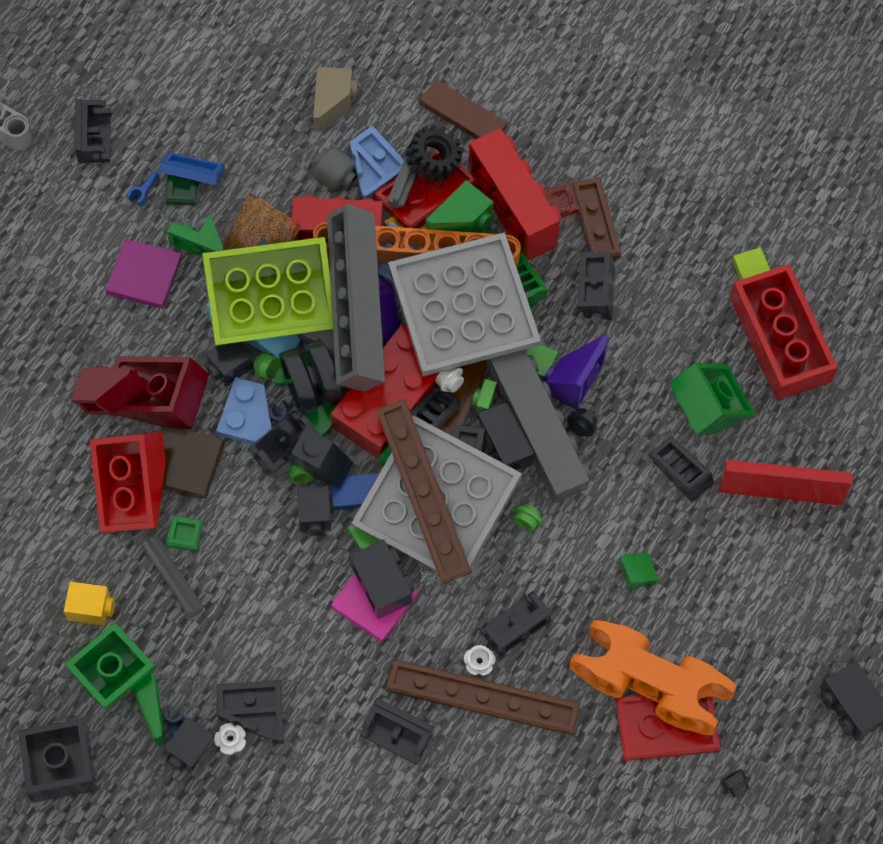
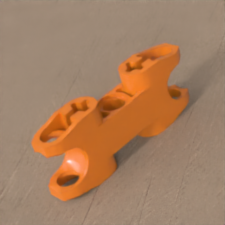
[570,620,737,735]

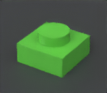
[472,379,497,417]

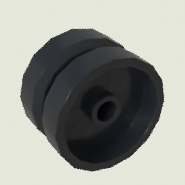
[279,339,343,416]

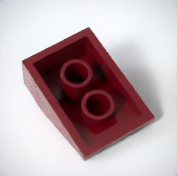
[113,356,210,429]

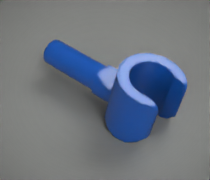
[127,171,159,207]

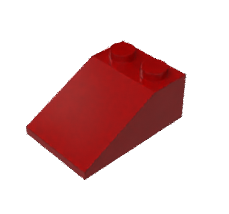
[90,432,166,533]

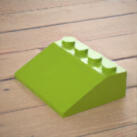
[202,237,333,345]

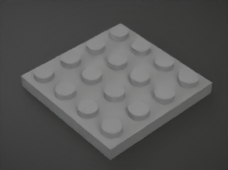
[388,232,541,376]
[351,416,523,585]

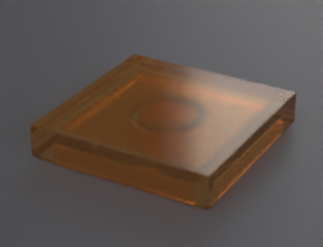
[223,194,301,250]

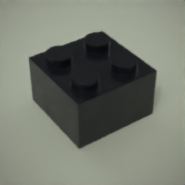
[18,718,97,803]

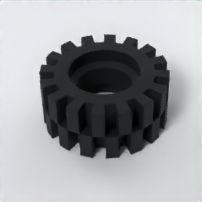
[405,125,463,183]

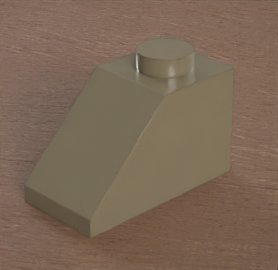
[313,67,358,131]

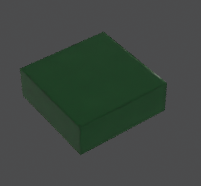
[166,175,198,206]

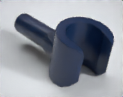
[269,400,289,423]
[164,707,185,739]

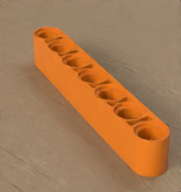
[313,222,521,267]

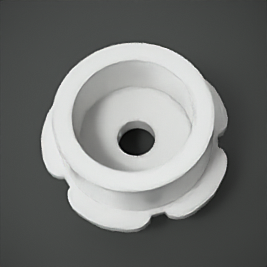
[436,367,464,392]
[464,645,495,676]
[214,723,246,755]

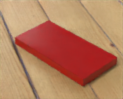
[719,460,853,505]

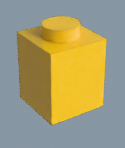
[64,582,115,626]

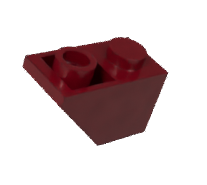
[71,365,147,415]

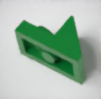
[167,214,224,257]

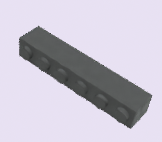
[327,204,385,392]
[483,350,591,504]

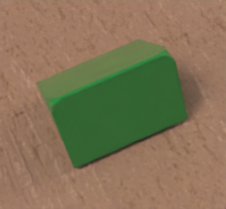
[618,552,659,591]

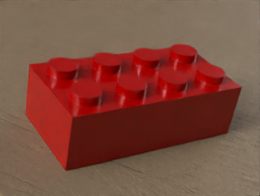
[468,128,561,261]
[729,264,838,401]
[330,323,440,458]

